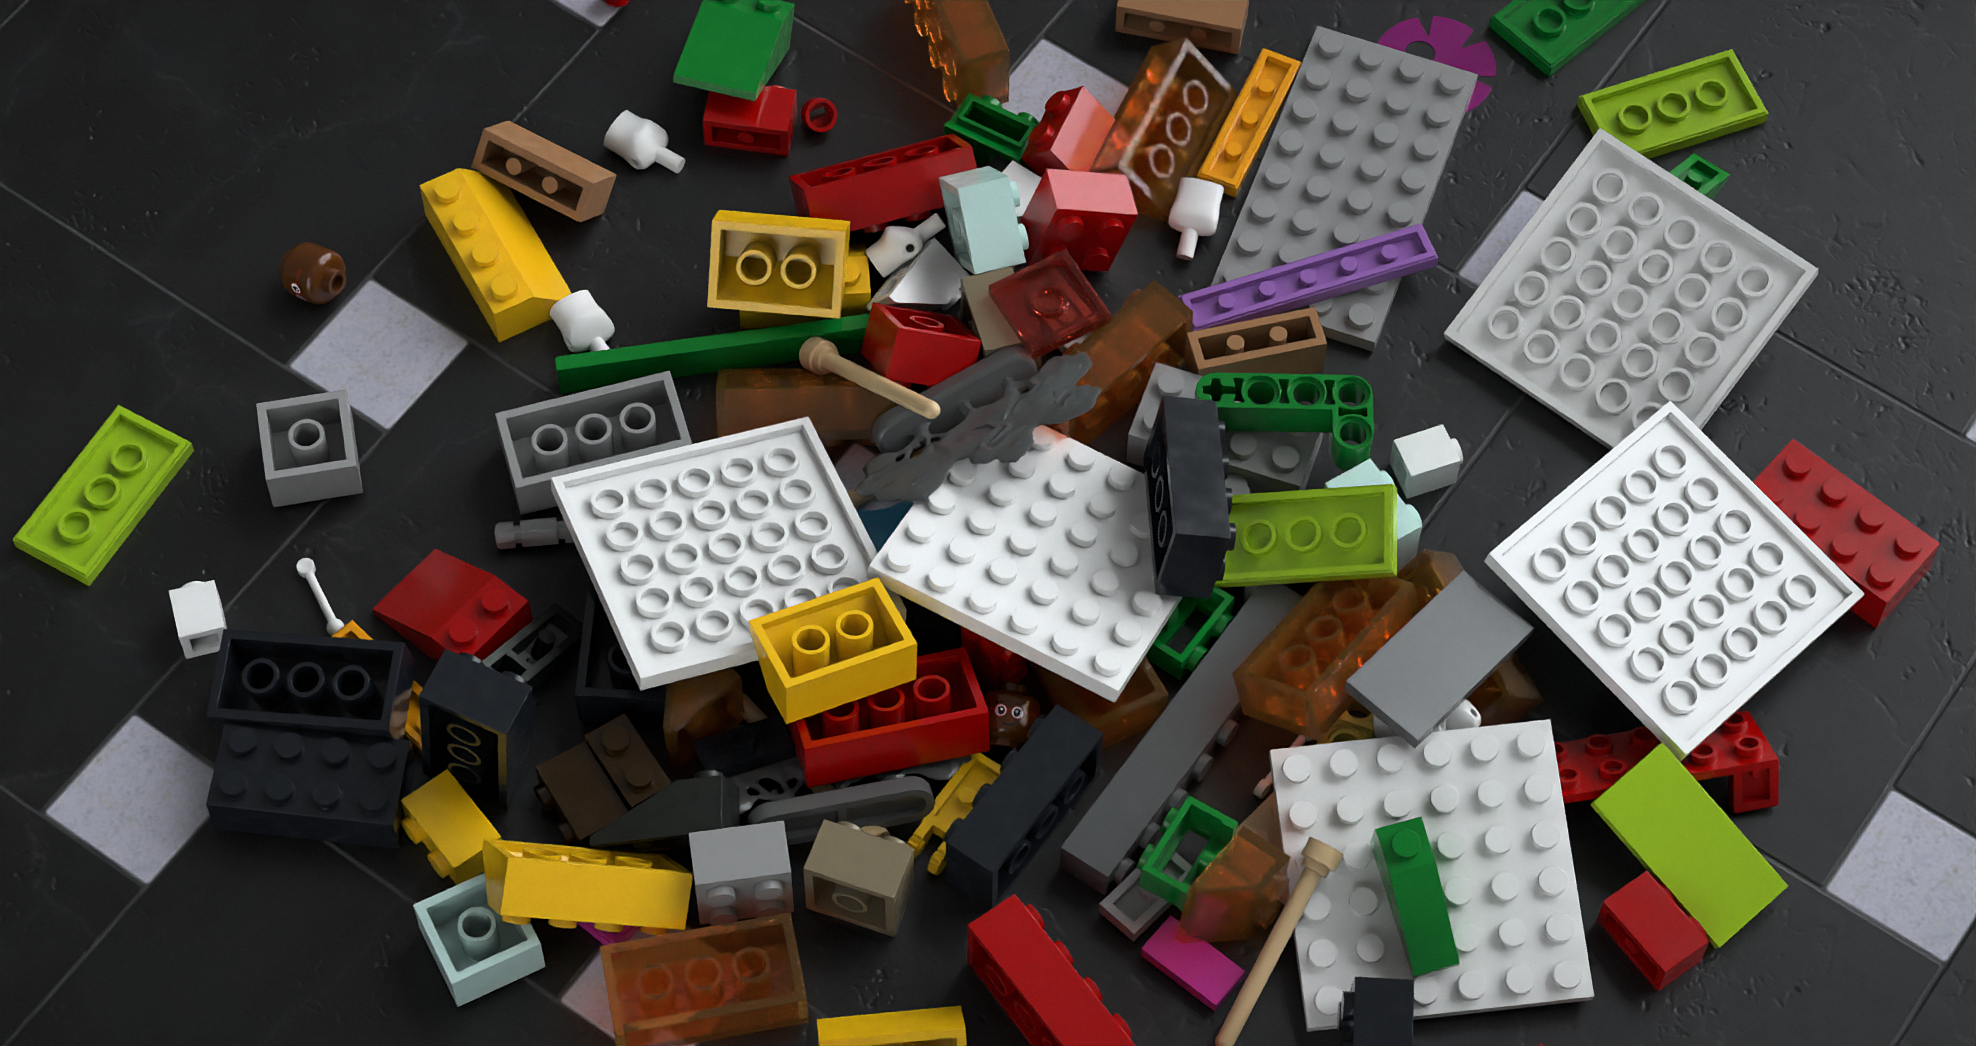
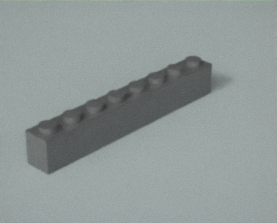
[1059,584,1314,896]

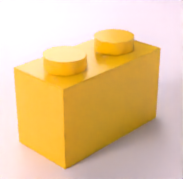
[401,769,502,885]

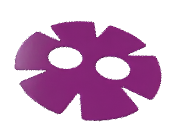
[1377,16,1496,113]

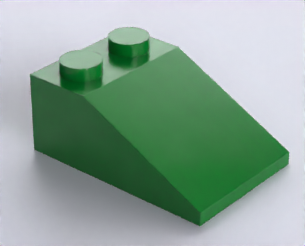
[673,0,795,101]

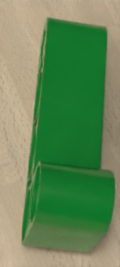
[1195,372,1374,471]

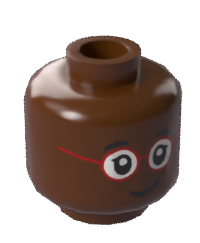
[280,242,346,305]
[983,682,1040,753]

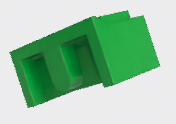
[944,93,1039,170]
[1144,585,1234,681]
[1137,796,1238,916]

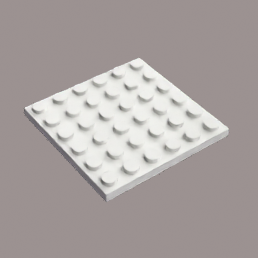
[1444,128,1818,450]
[1484,401,1865,762]
[551,416,907,691]
[866,425,1182,703]
[1269,719,1594,1032]

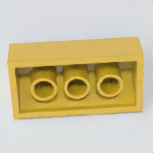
[419,168,572,343]
[482,838,693,936]

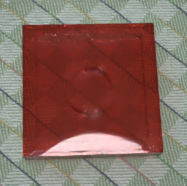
[989,249,1111,360]

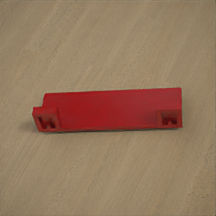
[1554,711,1779,813]

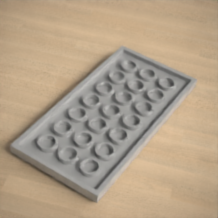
[1211,26,1478,352]

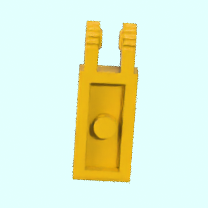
[907,753,1001,876]

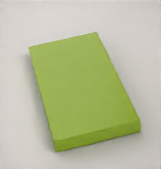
[1577,49,1769,159]
[13,405,194,586]
[1215,484,1397,588]
[1590,742,1788,949]

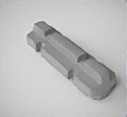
[495,517,574,549]

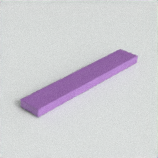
[1177,223,1438,332]

